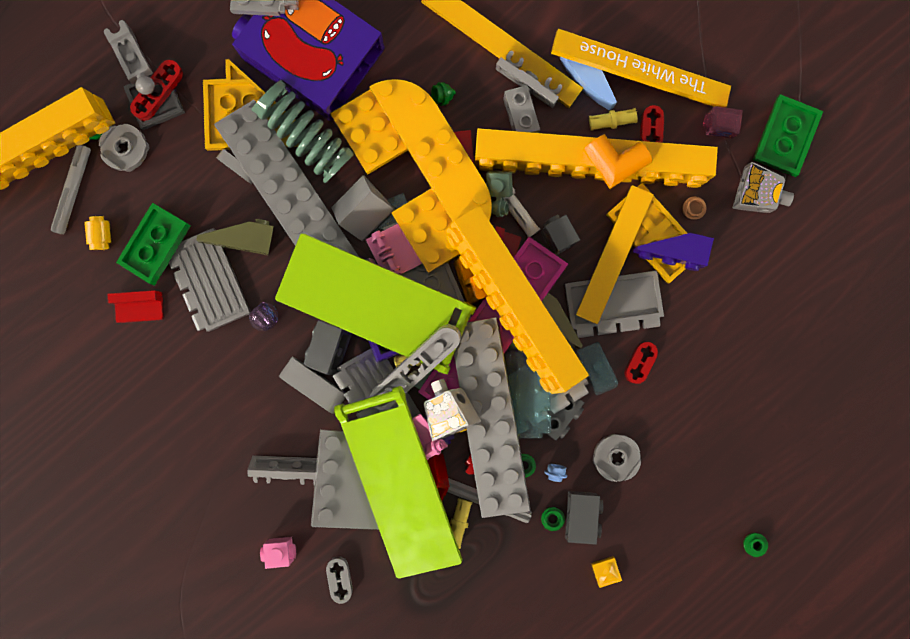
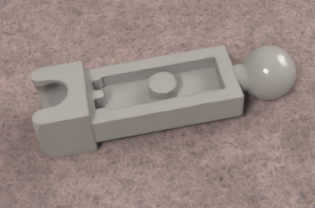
[104,20,155,95]

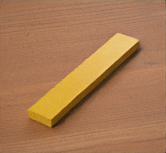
[575,185,654,324]

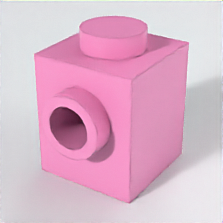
[260,537,296,569]

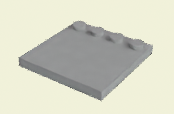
[311,429,379,530]

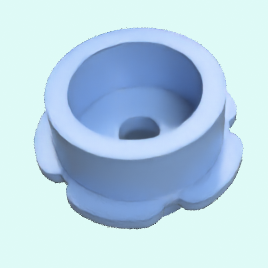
[544,464,568,482]

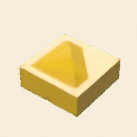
[591,556,622,588]

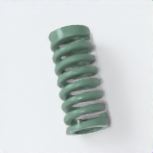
[251,80,354,183]

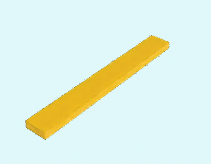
[421,0,583,108]

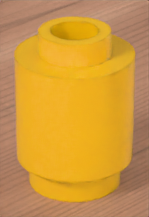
[85,216,111,250]

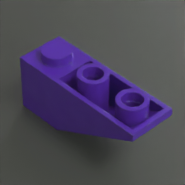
[633,233,714,271]

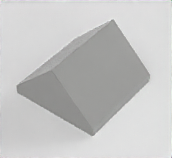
[331,175,395,241]

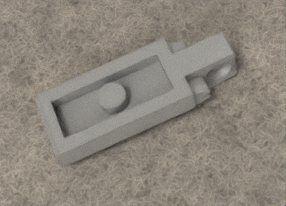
[230,0,299,16]

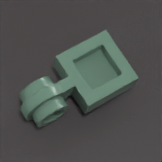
[486,171,513,217]

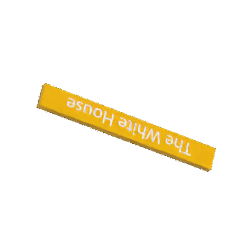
[551,29,731,110]

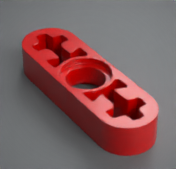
[130,60,183,121]

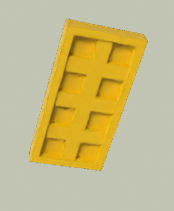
[606,183,687,283]

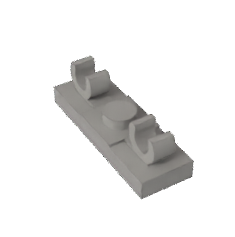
[496,51,562,108]
[247,456,317,485]

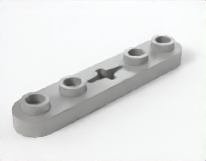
[370,324,461,411]

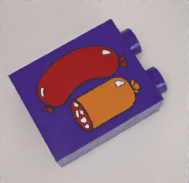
[232,0,385,122]

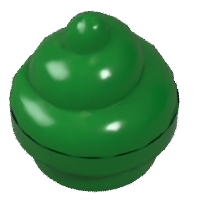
[431,82,456,106]

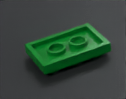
[753,94,823,177]
[116,203,191,286]

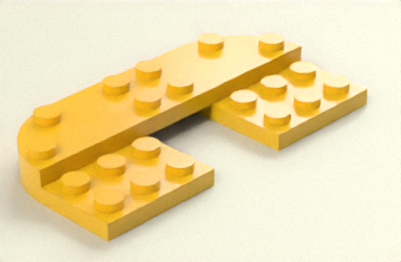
[330,79,492,274]

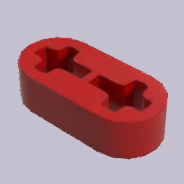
[640,105,664,143]
[624,342,658,384]

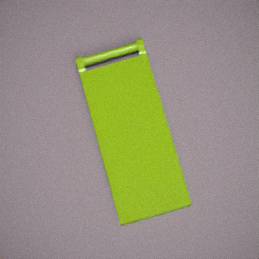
[275,233,476,374]
[334,386,463,579]

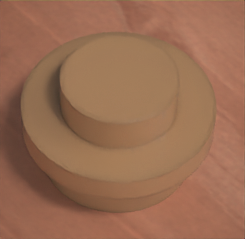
[683,196,707,220]

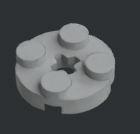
[99,124,149,172]
[593,434,641,482]

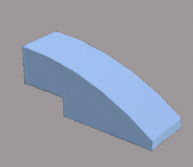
[560,57,617,110]

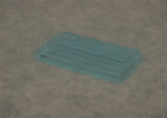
[504,343,551,439]

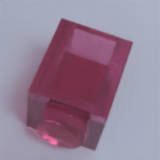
[703,106,743,139]

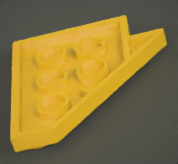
[203,59,299,151]

